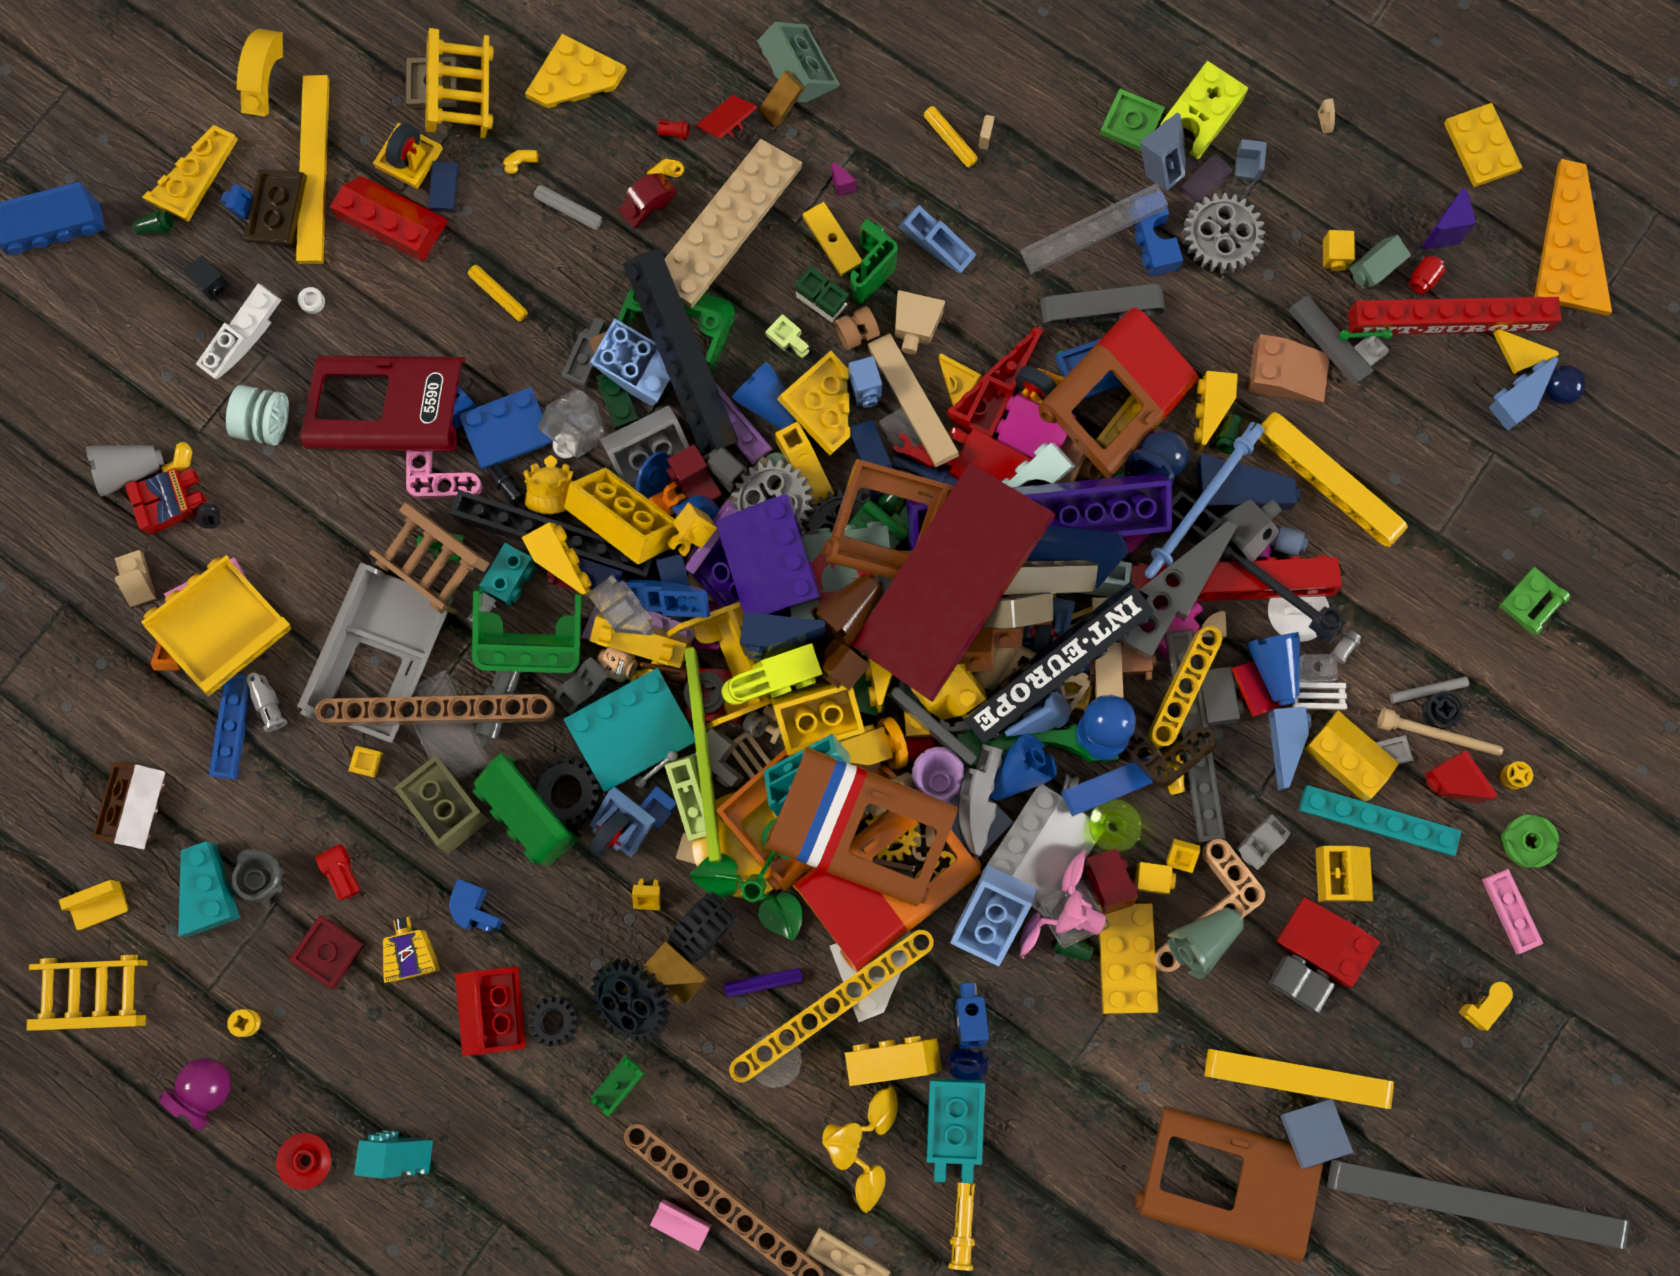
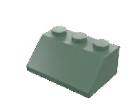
[757,22,840,102]

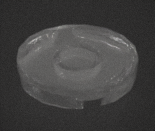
[749,1033,802,1088]

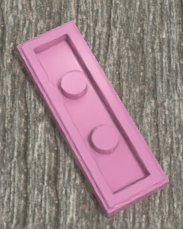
[1482,869,1544,954]

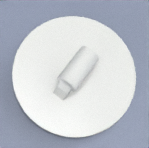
[1268,596,1329,642]

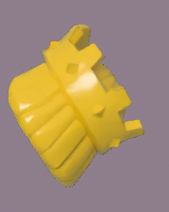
[523,455,573,514]

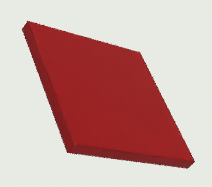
[696,95,757,139]
[1231,661,1283,717]

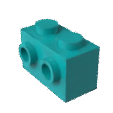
[479,543,536,607]

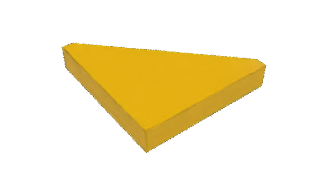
[1493,329,1559,374]
[939,354,982,406]

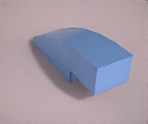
[898,205,976,274]

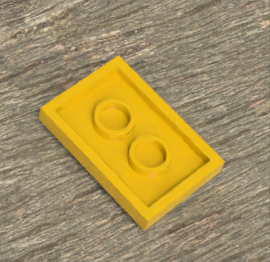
[1444,103,1522,188]

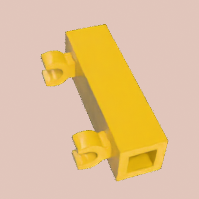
[590,611,693,668]

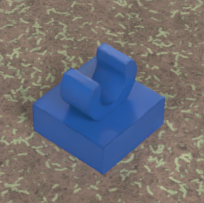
[220,185,253,220]

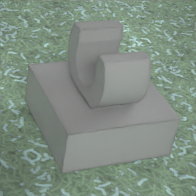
[1354,336,1389,367]

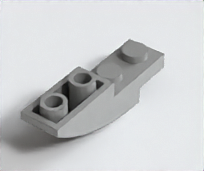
[959,744,1003,856]

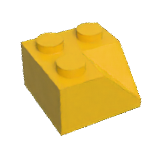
[911,664,986,720]

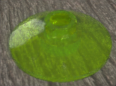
[1089,799,1142,852]

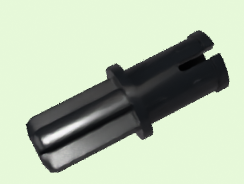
[486,463,525,506]

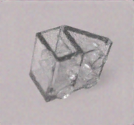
[587,575,655,636]

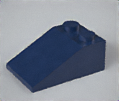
[740,612,828,662]

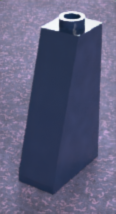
[1196,455,1300,512]
[1026,525,1129,589]

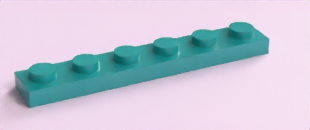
[1298,785,1461,857]

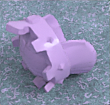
[912,747,964,804]

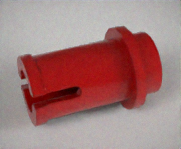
[657,119,690,140]

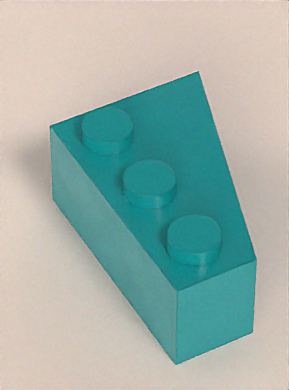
[764,733,851,816]
[178,841,240,937]
[354,1130,433,1178]

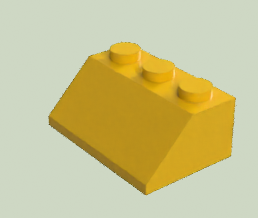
[770,681,865,756]
[1303,711,1399,802]

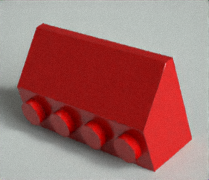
[330,176,448,262]

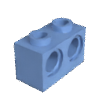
[848,356,882,408]

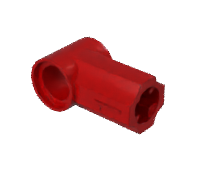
[316,843,361,901]

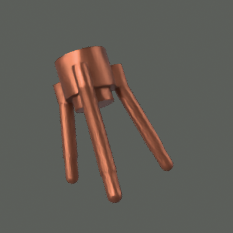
[640,662,687,689]

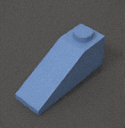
[1268,707,1312,791]

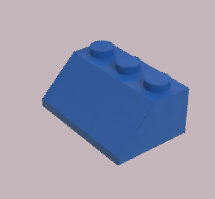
[459,387,553,470]

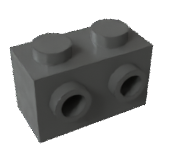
[1201,667,1243,726]

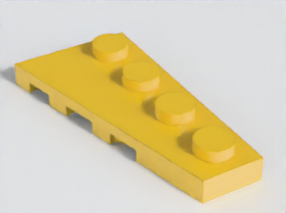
[142,125,238,222]

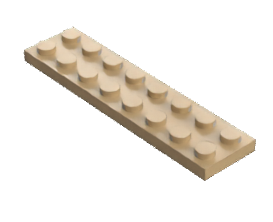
[665,139,802,309]

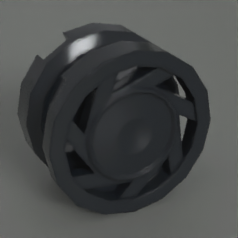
[1422,691,1465,730]

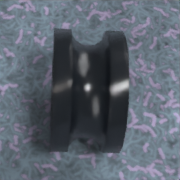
[196,503,220,529]

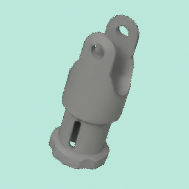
[247,673,287,732]

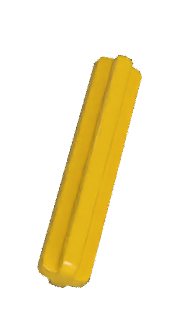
[924,106,978,167]
[468,265,528,322]

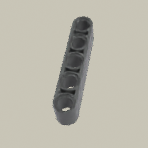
[1040,284,1165,328]

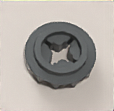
[684,672,724,714]

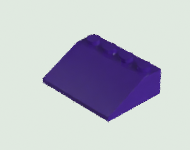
[716,494,822,615]

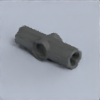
[475,671,521,740]

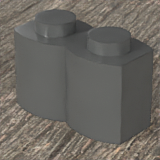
[706,447,747,494]
[1268,954,1335,1013]

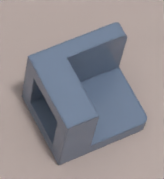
[1234,139,1267,181]

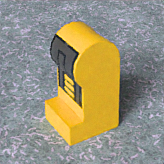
[1459,982,1513,1031]

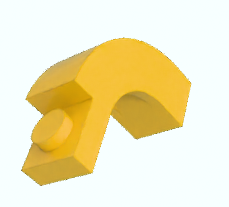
[237,29,283,116]

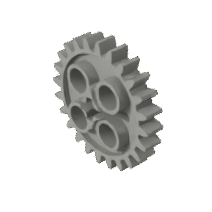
[1182,193,1265,274]
[732,460,815,531]

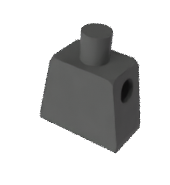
[1220,499,1283,562]

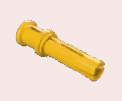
[948,1182,975,1271]

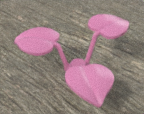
[1020,849,1106,959]

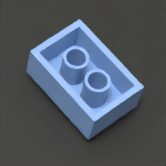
[950,865,1036,966]

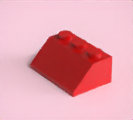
[455,967,526,1056]

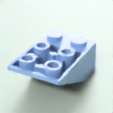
[590,318,670,406]

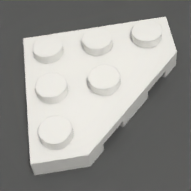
[830,931,914,1022]

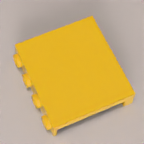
[141,555,291,697]

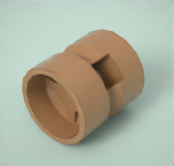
[834,306,880,350]

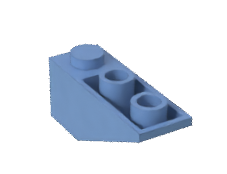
[1488,357,1558,431]

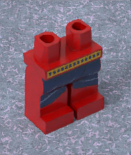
[125,468,207,535]

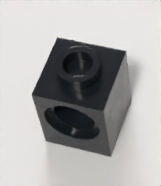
[183,255,229,301]

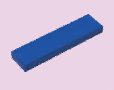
[209,674,254,780]
[1061,755,1162,817]

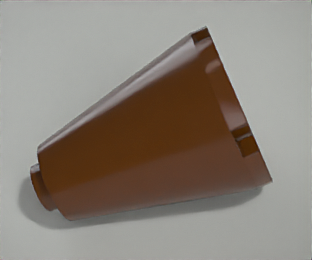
[810,574,883,648]

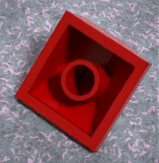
[1424,750,1498,804]

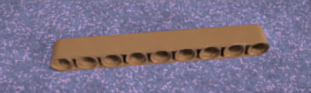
[315,694,555,726]
[624,1122,824,1276]

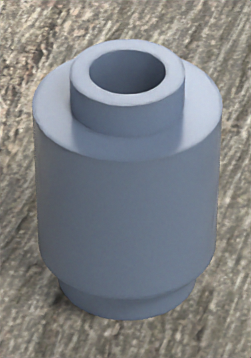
[1269,525,1308,556]

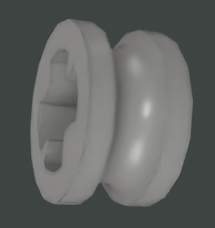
[743,711,769,738]
[1060,774,1079,797]

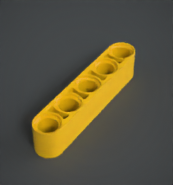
[1148,626,1222,746]

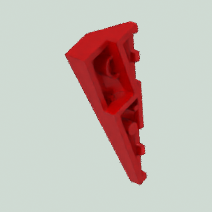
[947,327,1043,437]

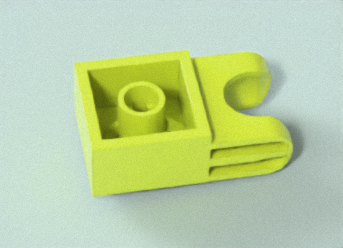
[1160,61,1248,159]
[721,643,822,705]

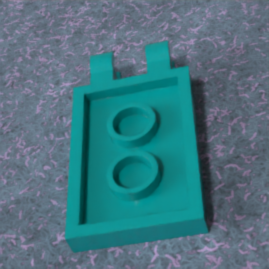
[927,1078,985,1183]

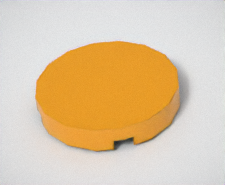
[876,717,908,769]

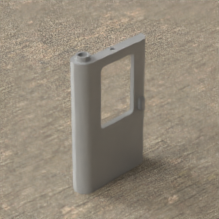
[297,563,454,743]

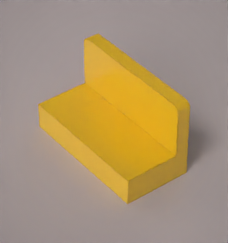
[59,880,129,930]

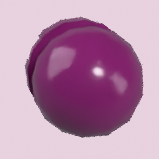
[159,1058,231,1130]

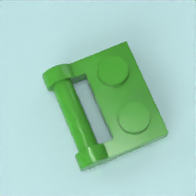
[1499,567,1571,635]

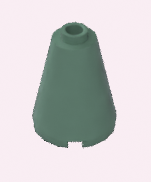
[1167,908,1243,979]

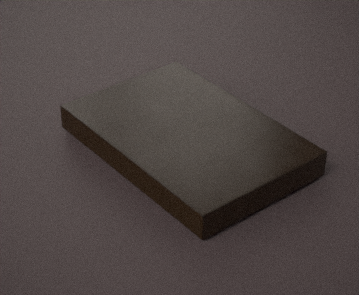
[244,169,307,246]

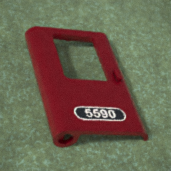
[299,355,466,452]

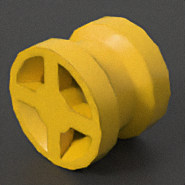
[1500,761,1533,790]
[227,1009,261,1037]

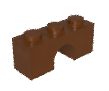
[814,635,870,691]

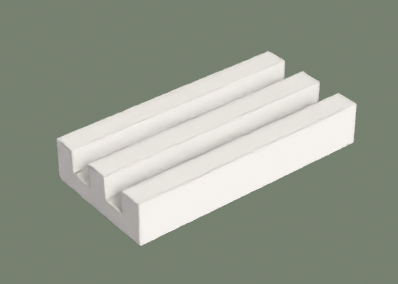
[1292,682,1347,710]

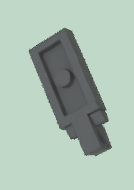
[561,317,606,388]

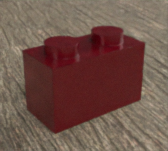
[1084,848,1139,915]

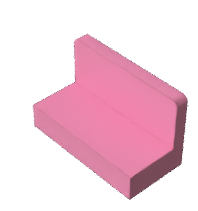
[650,1199,712,1251]

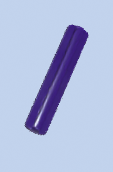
[724,968,803,997]

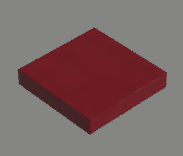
[288,915,365,990]

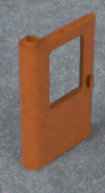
[1134,1106,1323,1263]

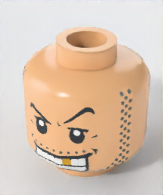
[597,647,638,683]

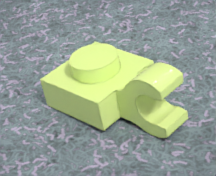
[765,314,810,359]

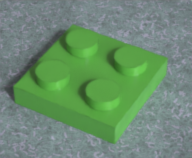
[1099,89,1165,152]

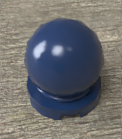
[1125,429,1189,484]

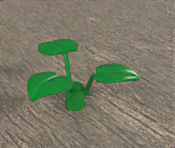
[689,817,803,941]

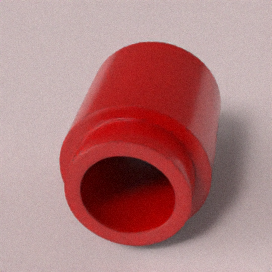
[1409,256,1446,295]

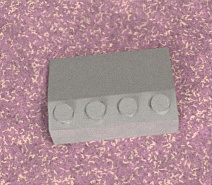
[981,784,1104,918]

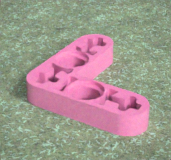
[406,451,483,500]

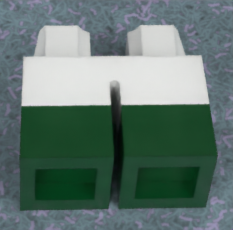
[795,266,849,323]

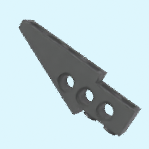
[1122,521,1237,661]

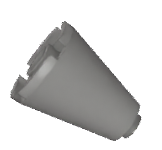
[86,445,164,497]

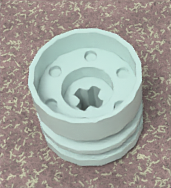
[226,385,289,446]

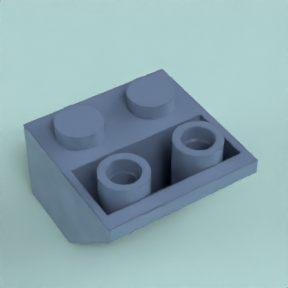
[1140,112,1186,191]

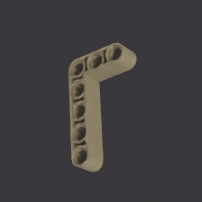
[1003,560,1098,595]
[982,593,1053,628]

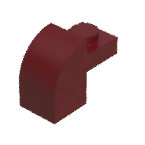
[618,173,677,228]

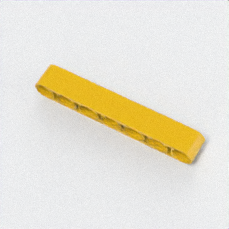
[1259,412,1408,547]
[1204,1049,1394,1109]

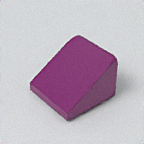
[831,162,856,196]

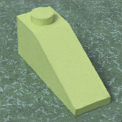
[665,753,706,841]

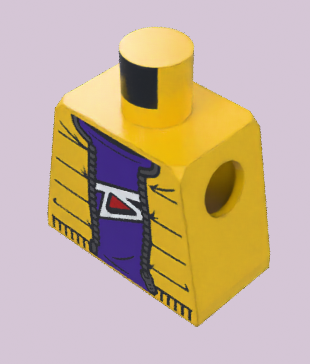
[383,917,441,983]

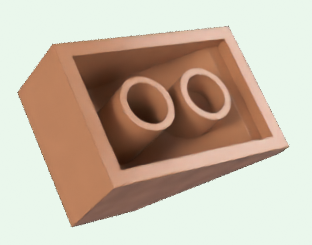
[1248,334,1329,404]

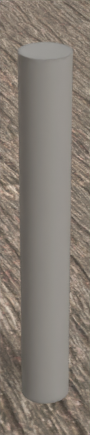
[1390,676,1469,704]

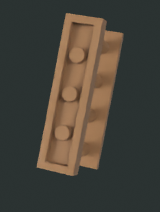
[369,503,490,614]

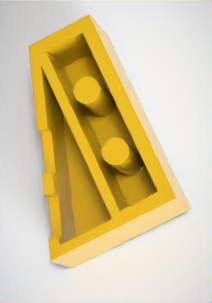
[845,1036,942,1086]

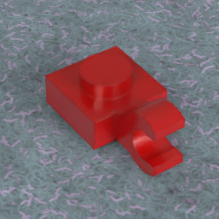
[891,433,933,468]

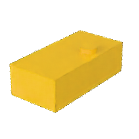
[564,467,678,565]

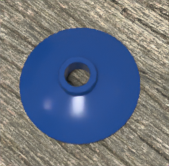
[636,452,670,499]

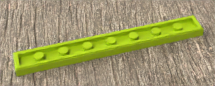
[684,647,722,863]

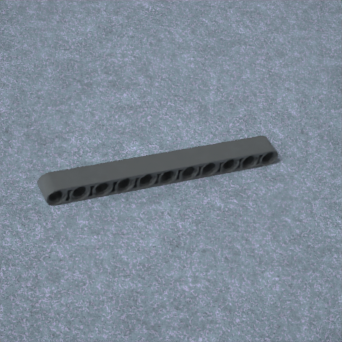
[1327,1160,1630,1249]

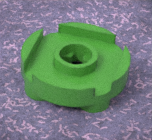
[1501,815,1559,868]

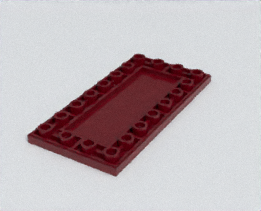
[851,463,1055,702]

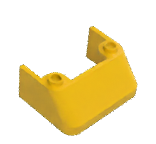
[666,602,772,729]

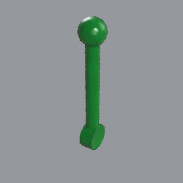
[1339,329,1393,341]

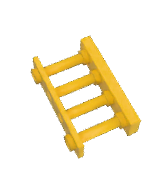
[425,28,493,138]
[27,955,147,1031]

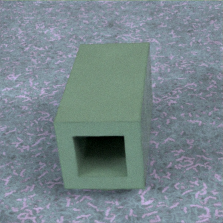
[1349,235,1411,289]

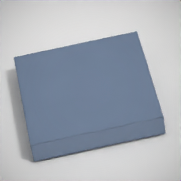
[1280,1099,1353,1170]

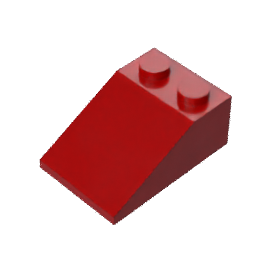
[1276,897,1380,988]

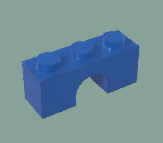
[1128,192,1183,277]

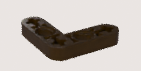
[1123,727,1216,787]

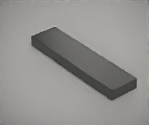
[1288,295,1374,386]
[886,687,976,765]

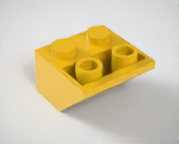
[1315,846,1373,902]

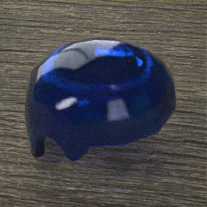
[1545,365,1585,404]
[947,1049,989,1080]

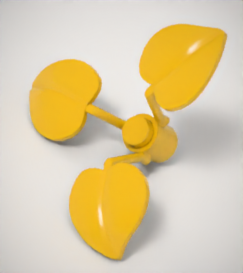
[822,1085,898,1213]

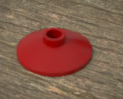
[276,1133,332,1190]

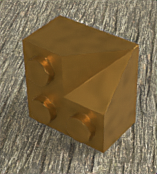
[643,941,709,1003]

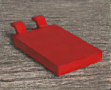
[945,426,1033,487]

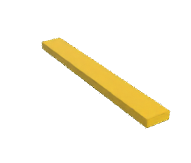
[296,75,330,264]

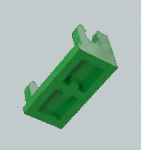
[590,1055,646,1117]

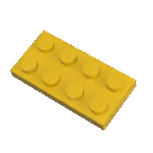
[1098,904,1158,1014]

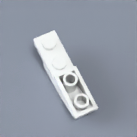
[196,284,281,379]

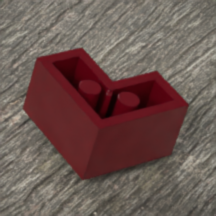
[666,444,723,504]

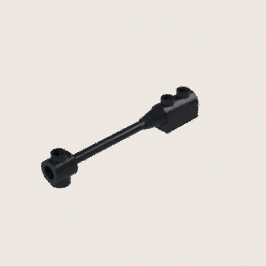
[1172,490,1347,643]

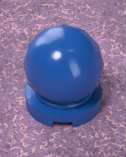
[1076,694,1137,760]

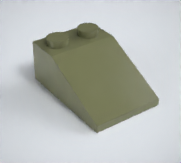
[394,755,490,854]

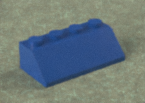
[0,182,105,255]

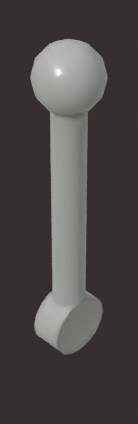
[635,751,678,788]

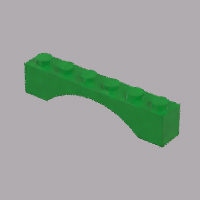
[956,725,1118,769]

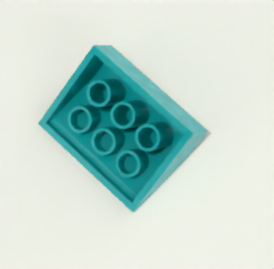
[564,668,695,792]

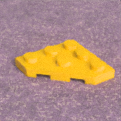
[525,34,627,109]
[777,351,850,455]

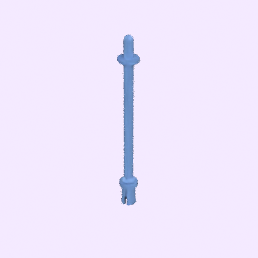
[1145,422,1264,579]

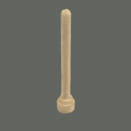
[1377,708,1503,756]

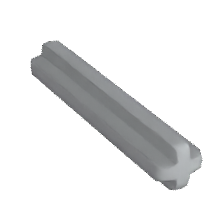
[534,185,602,229]

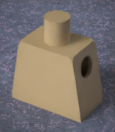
[895,290,945,354]

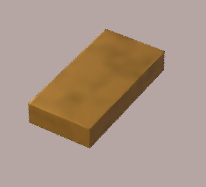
[759,71,805,126]

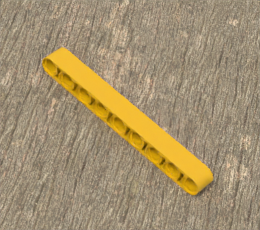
[729,930,933,1082]

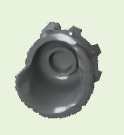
[231,848,285,905]

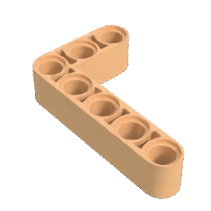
[1154,839,1265,972]

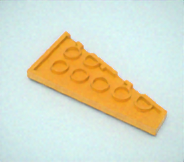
[1534,159,1612,316]

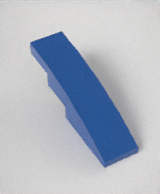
[626,579,710,618]

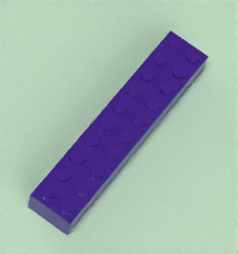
[906,473,1172,552]

